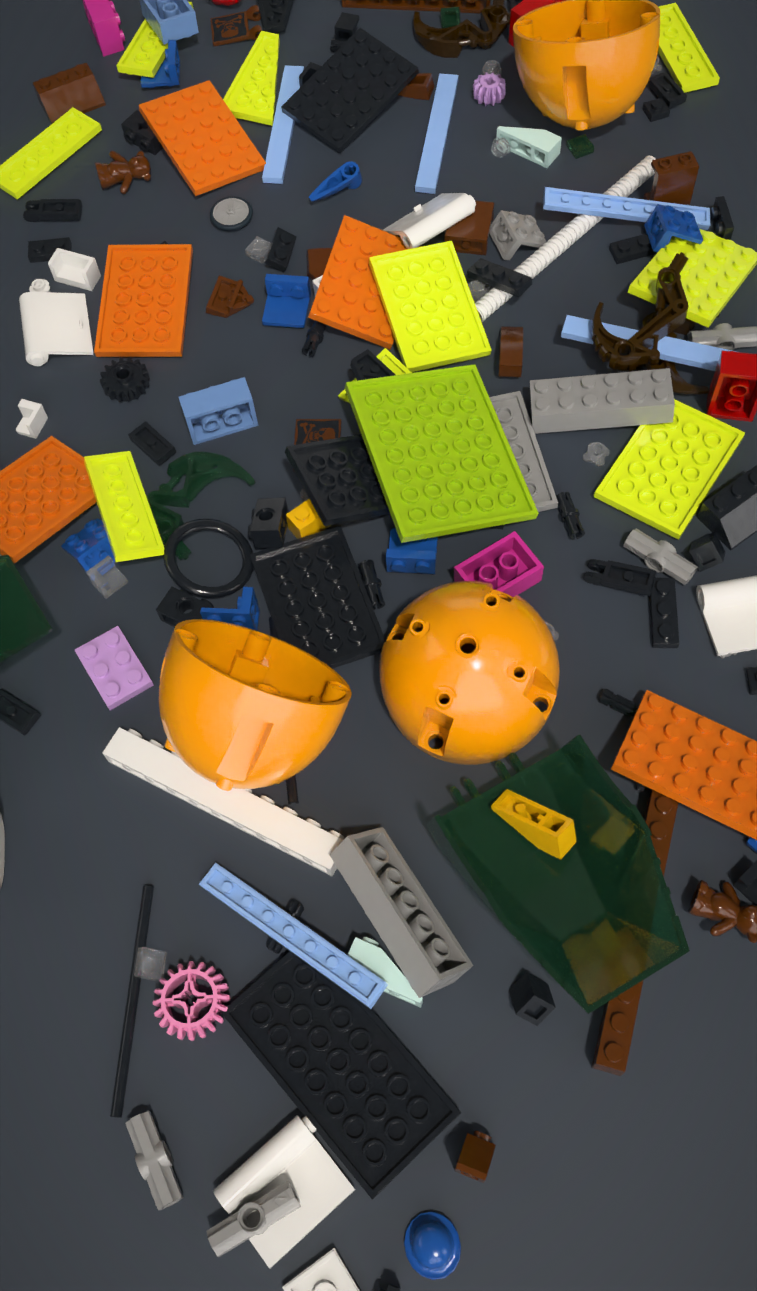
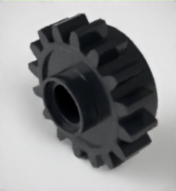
[100,357,150,402]

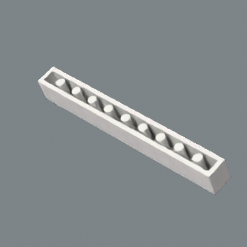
[103,727,344,876]

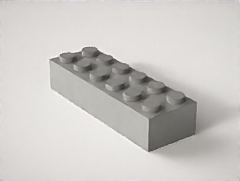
[530,368,675,434]
[330,827,474,998]

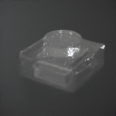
[245,236,271,264]
[468,280,493,303]
[134,947,167,981]

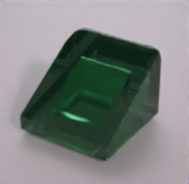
[440,7,460,28]

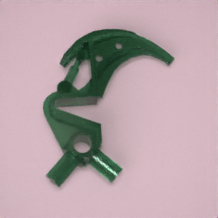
[146,452,256,561]

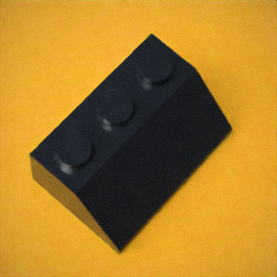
[698,465,757,551]

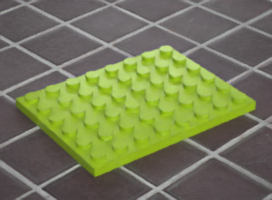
[345,364,539,543]

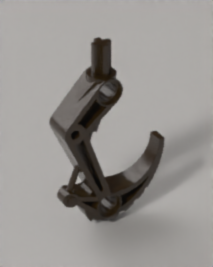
[592,252,689,372]

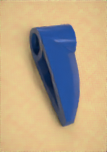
[309,161,362,202]

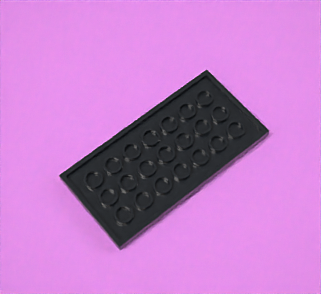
[221,951,461,1200]

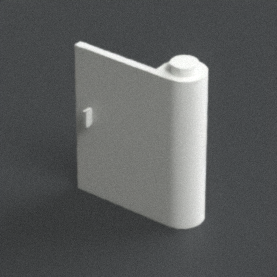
[383,193,476,249]
[19,292,93,366]
[696,575,757,656]
[213,1115,355,1269]

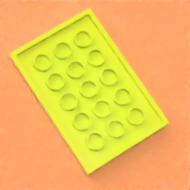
[628,228,757,328]
[369,241,492,372]
[594,399,745,540]

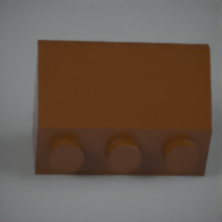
[33,62,106,124]

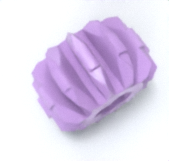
[473,72,506,107]

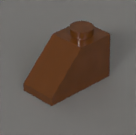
[455,1131,496,1183]

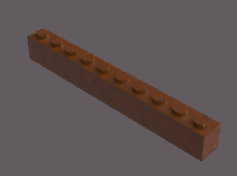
[592,790,679,1076]

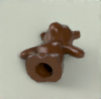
[95,151,151,194]
[688,880,757,943]

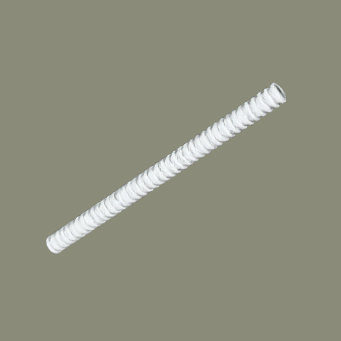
[475,155,656,322]

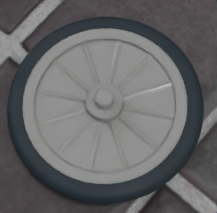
[210,196,253,230]

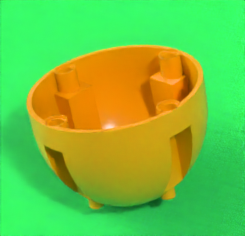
[513,0,660,130]
[379,581,560,765]
[159,619,352,791]

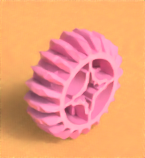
[153,961,230,1041]

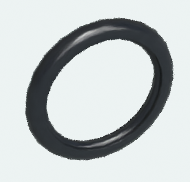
[163,519,254,598]

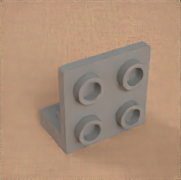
[489,210,547,261]

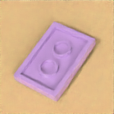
[75,626,154,710]

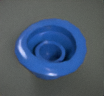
[404,1211,461,1280]

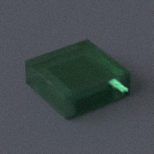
[566,134,594,159]

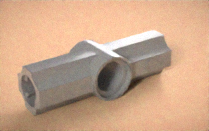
[688,323,757,351]
[623,528,698,585]
[125,1111,184,1210]
[206,1181,301,1257]

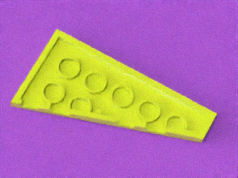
[223,31,280,126]

